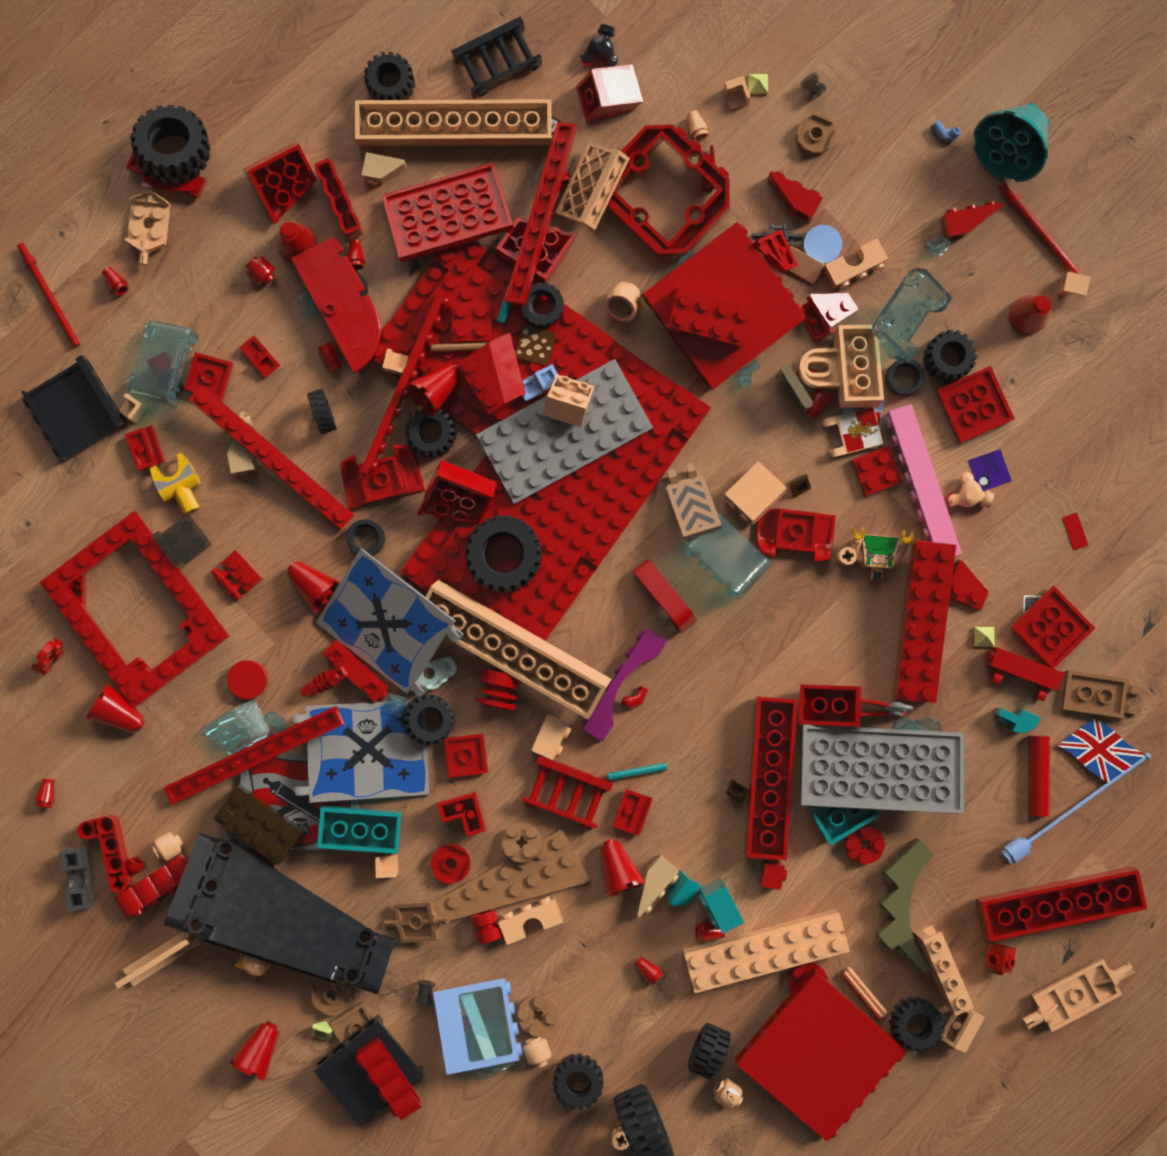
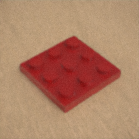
[935,366,1015,443]
[1010,586,1095,669]

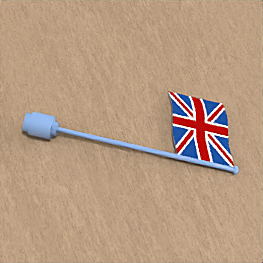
[1000,718,1151,865]

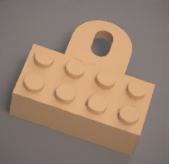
[798,325,884,408]

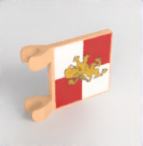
[822,408,884,458]

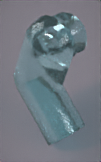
[739,360,760,387]
[264,712,286,733]

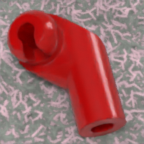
[621,686,649,709]

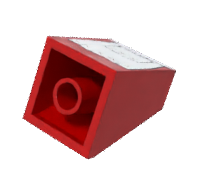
[576,65,643,123]

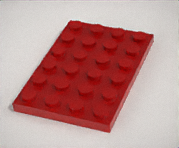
[382,162,514,262]

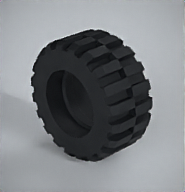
[130,105,210,184]
[465,515,542,593]
[613,1084,674,1156]

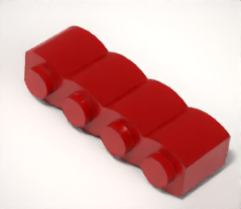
[315,158,363,240]
[115,853,189,918]
[356,1037,422,1121]

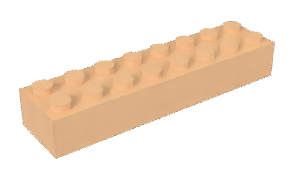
[683,909,850,993]

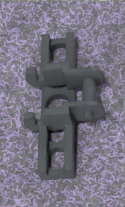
[752,223,803,246]

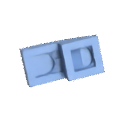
[522,364,558,402]

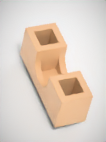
[822,238,888,290]
[498,896,563,945]

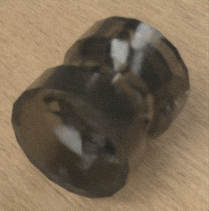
[800,72,827,100]

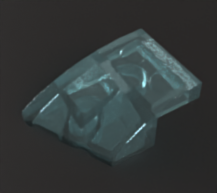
[201,699,271,755]

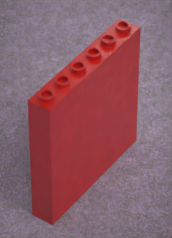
[640,222,806,390]
[734,968,907,1142]

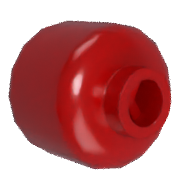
[245,256,275,285]

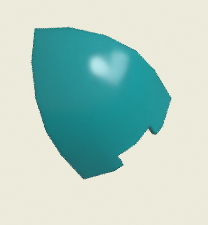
[668,869,702,906]

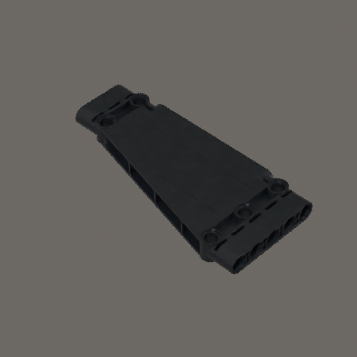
[164,833,396,995]

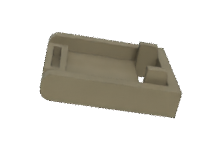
[776,364,813,414]

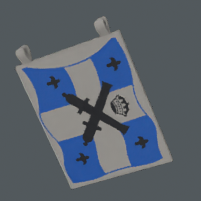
[316,549,463,697]
[292,700,430,803]

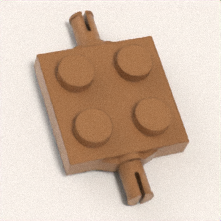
[384,900,449,943]

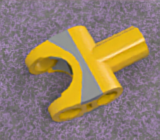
[150,452,201,515]

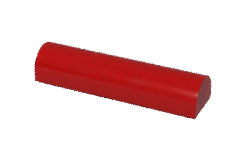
[1028,736,1050,816]

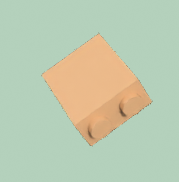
[725,461,787,525]

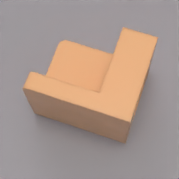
[723,76,751,110]
[1058,272,1091,296]
[382,349,409,376]
[119,393,148,423]
[375,854,399,878]

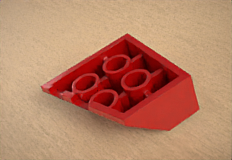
[243,143,317,224]
[495,217,577,283]
[457,333,526,416]
[417,460,496,524]

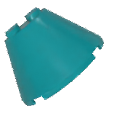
[973,103,1050,182]

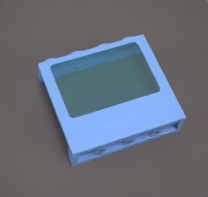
[433,978,523,1075]

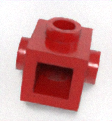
[984,943,1016,975]

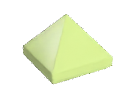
[748,74,768,94]
[974,627,995,647]
[311,1021,332,1042]

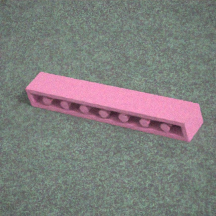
[885,404,962,556]

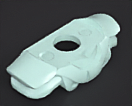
[410,656,457,692]

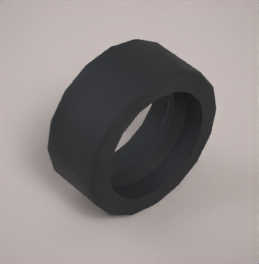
[885,358,925,397]
[346,519,385,556]

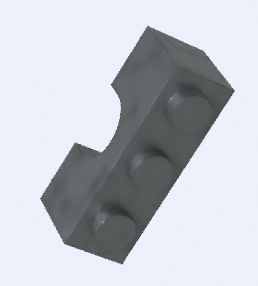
[60,846,95,911]

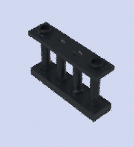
[451,16,542,98]

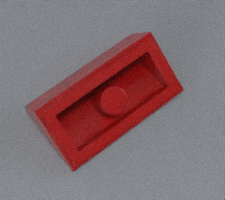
[802,302,835,343]

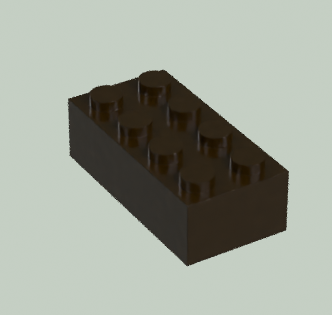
[213,784,305,865]

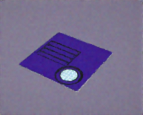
[968,449,1012,491]

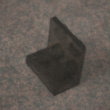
[152,514,212,568]

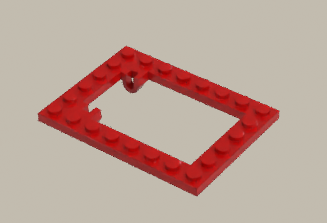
[39,511,230,709]

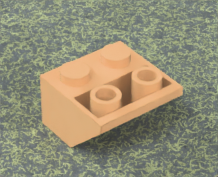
[543,375,595,427]

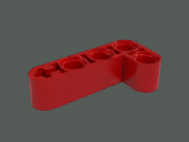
[633,559,697,634]
[77,815,133,893]

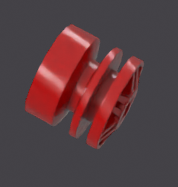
[475,668,521,710]

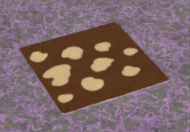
[516,324,557,366]

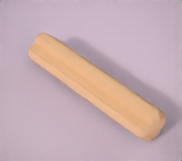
[842,967,887,1019]

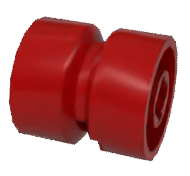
[470,909,503,944]

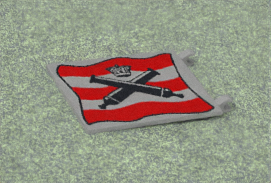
[224,753,360,851]

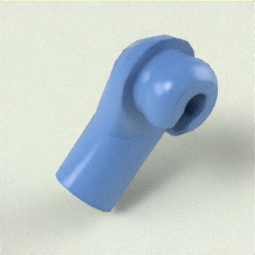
[931,120,961,141]

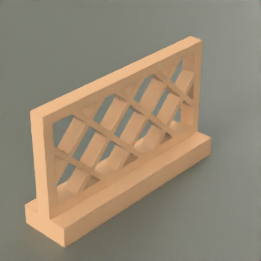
[555,142,630,230]
[115,926,202,988]

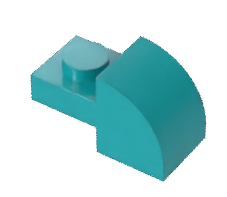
[994,707,1041,733]

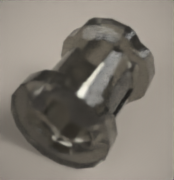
[415,980,435,1004]

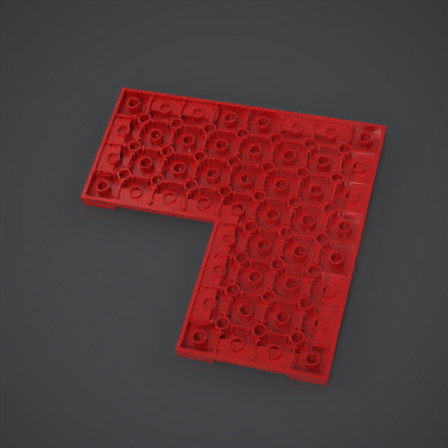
[371,241,711,641]

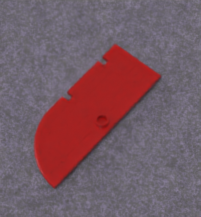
[291,236,381,373]

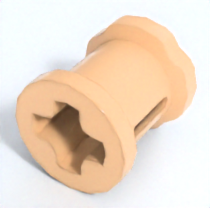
[836,547,857,566]
[612,1126,629,1150]

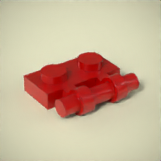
[211,550,263,601]

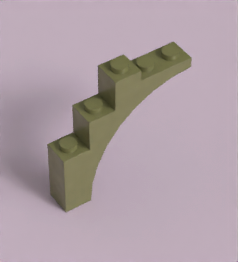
[875,838,934,974]

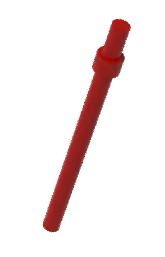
[999,183,1080,274]
[17,242,80,348]

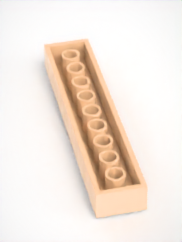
[355,99,552,147]
[426,580,611,719]

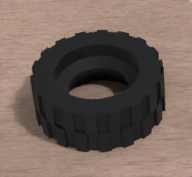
[520,282,564,328]
[307,389,337,434]

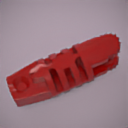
[300,665,348,698]

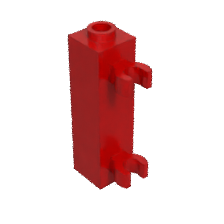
[322,640,390,702]
[985,647,1064,701]

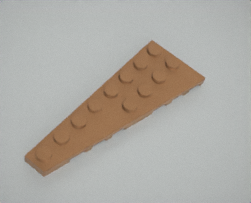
[433,829,591,921]

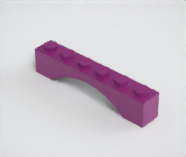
[582,628,667,741]

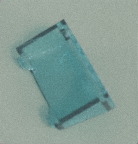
[125,320,199,409]

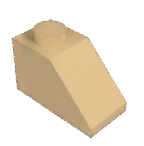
[361,152,407,186]

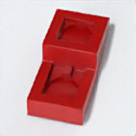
[239,335,280,378]

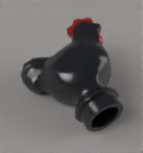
[580,24,618,67]

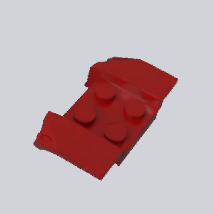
[340,444,425,509]
[756,508,836,561]

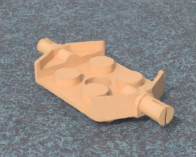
[125,188,171,265]

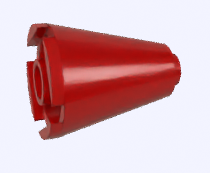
[277,222,317,262]
[1009,295,1051,335]
[407,363,461,416]
[287,561,340,614]
[86,684,145,733]
[601,838,645,897]
[229,1020,279,1081]

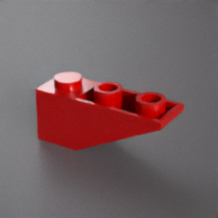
[768,171,823,223]
[941,201,1003,241]

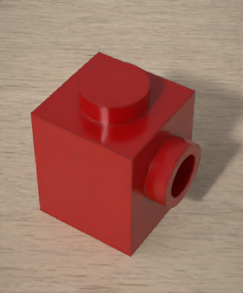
[759,859,787,890]

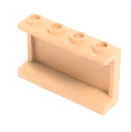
[913,924,974,1016]

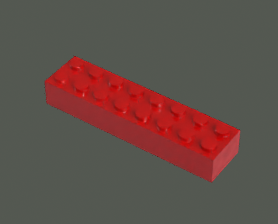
[893,539,956,703]
[744,696,798,860]
[976,867,1147,942]

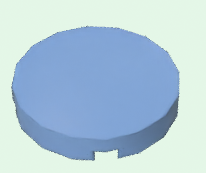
[803,225,842,265]

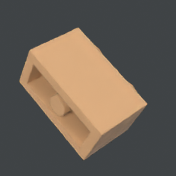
[531,714,571,760]
[940,1009,985,1053]

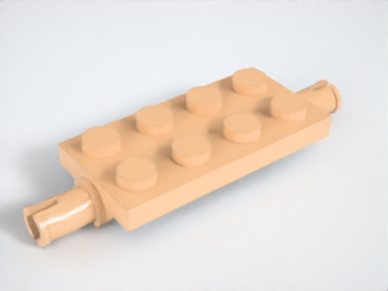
[1022,958,1135,1032]

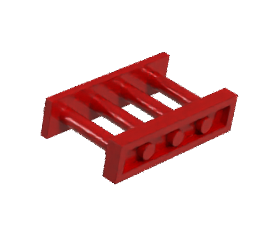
[522,754,613,830]

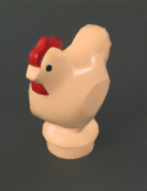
[945,472,994,508]

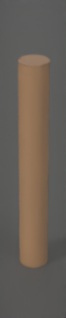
[431,342,488,352]

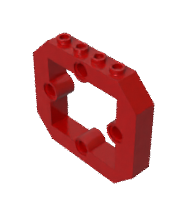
[601,124,730,257]

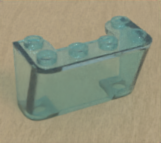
[872,268,953,362]
[682,512,772,600]

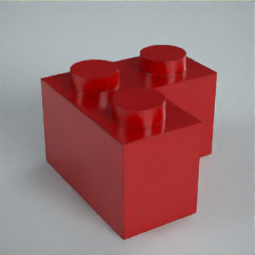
[437,791,487,837]

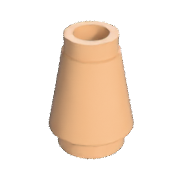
[687,110,709,142]

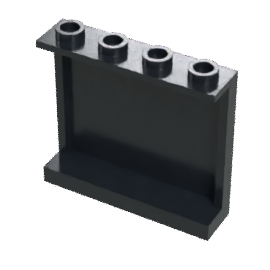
[21,355,127,461]
[314,1014,423,1125]

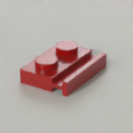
[125,425,166,472]
[612,788,653,836]

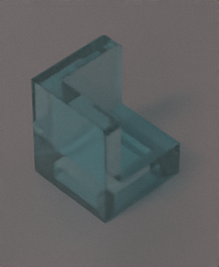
[295,291,320,319]

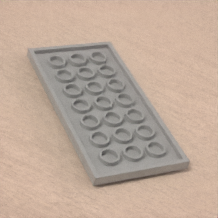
[476,359,653,505]
[800,724,964,814]

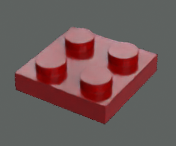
[451,302,492,343]
[184,352,234,401]
[851,446,903,496]
[444,733,488,778]

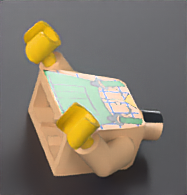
[851,527,914,580]

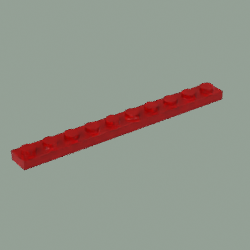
[504,122,577,306]
[360,288,450,475]
[188,385,354,530]
[163,706,345,805]

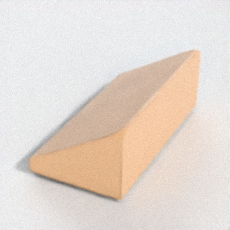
[788,246,824,284]

